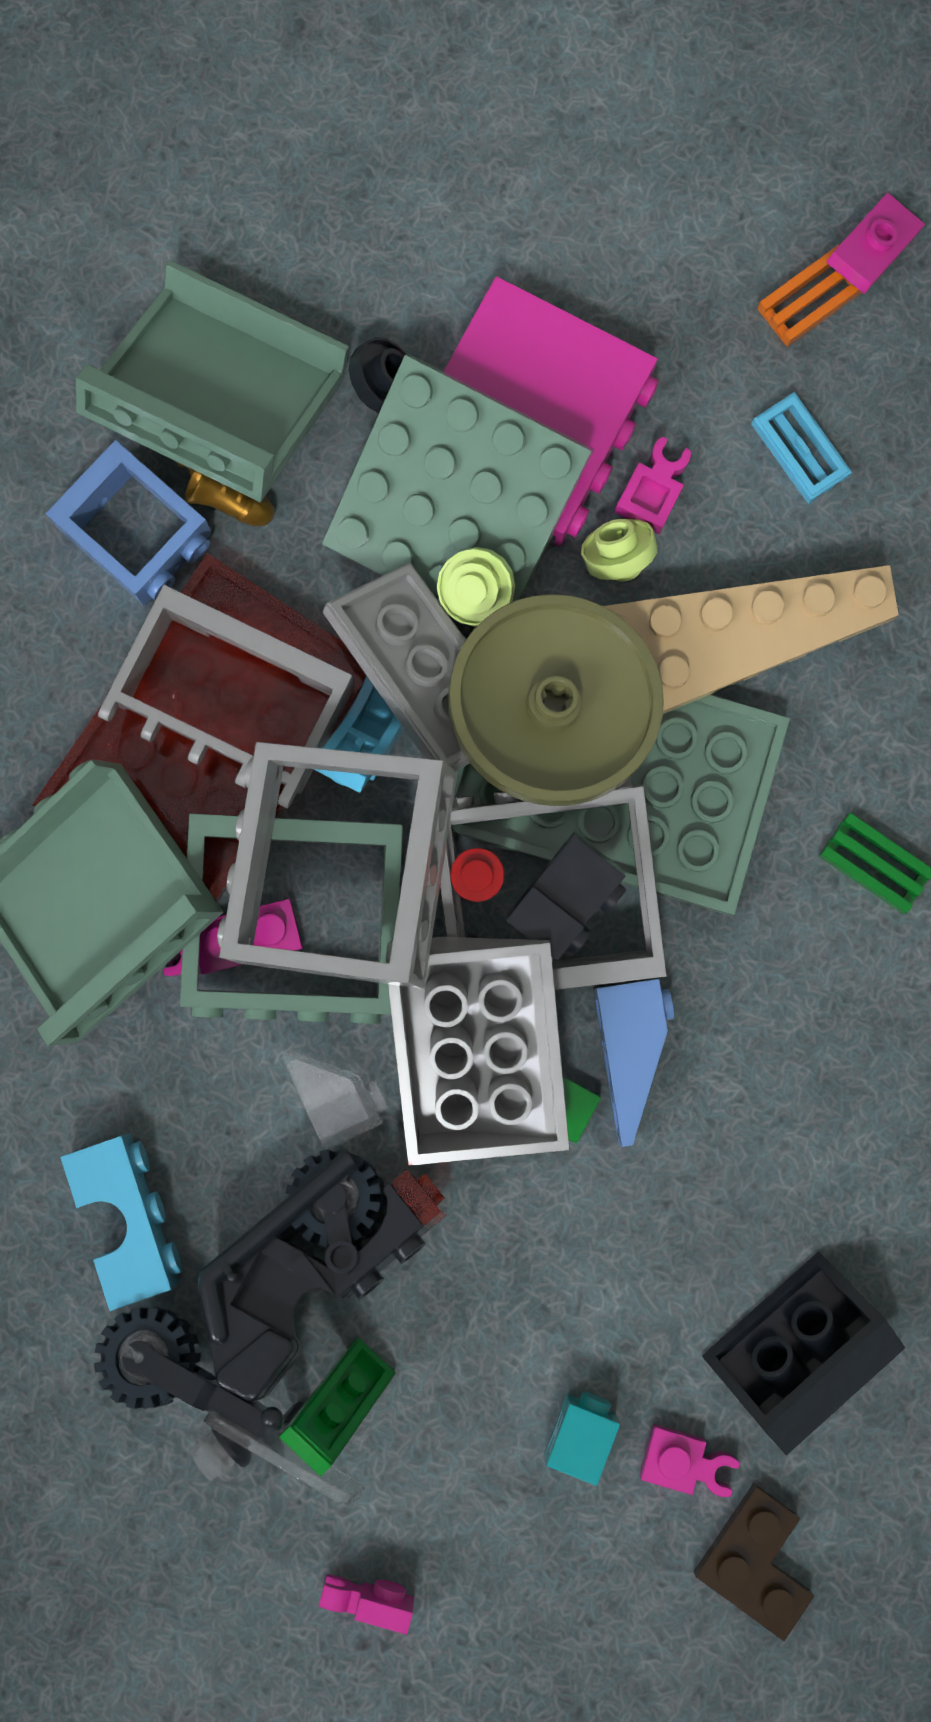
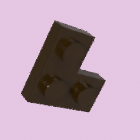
[693,1482,814,1641]

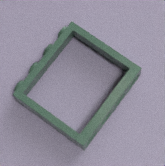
[180,814,403,1024]

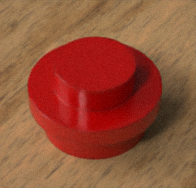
[450,848,504,902]

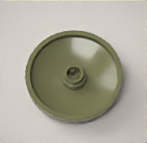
[448,595,664,806]

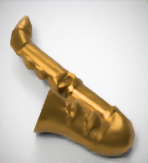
[176,462,274,526]

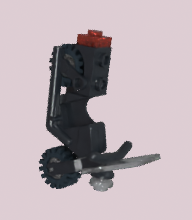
[94,1149,447,1504]

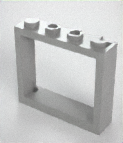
[217,742,457,989]
[440,777,666,990]

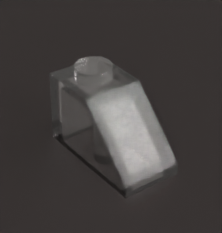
[280,1049,389,1150]

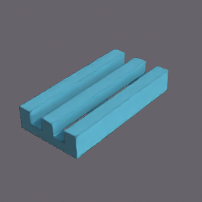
[751,392,852,504]

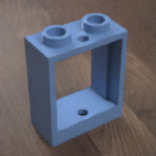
[45,440,212,606]

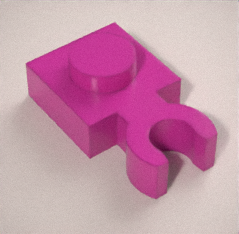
[614,436,691,534]
[639,1424,740,1497]
[318,1574,414,1635]

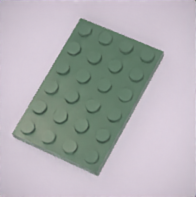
[453,695,790,916]

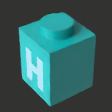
[544,1391,620,1486]

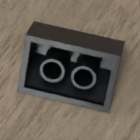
[702,1252,905,1456]

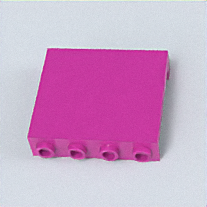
[443,276,660,547]

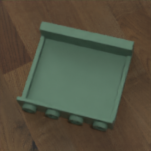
[75,260,349,502]
[0,759,223,1046]

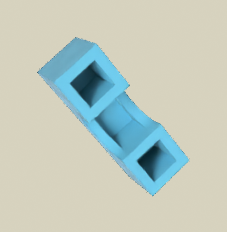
[60,1133,183,1311]

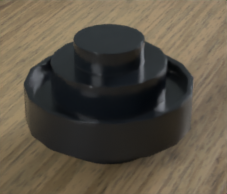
[348,337,406,413]

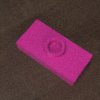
[827,192,925,294]

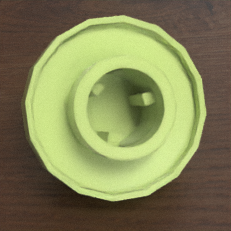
[581,519,658,582]
[437,547,515,626]

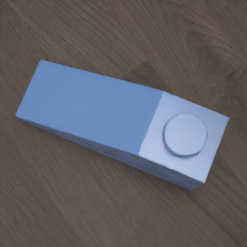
[593,979,674,1147]

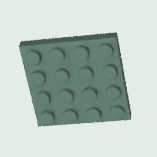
[322,354,594,607]

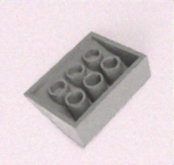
[385,937,569,1165]

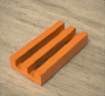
[757,245,862,347]

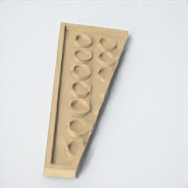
[603,565,899,714]

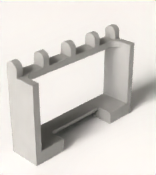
[98,585,355,809]

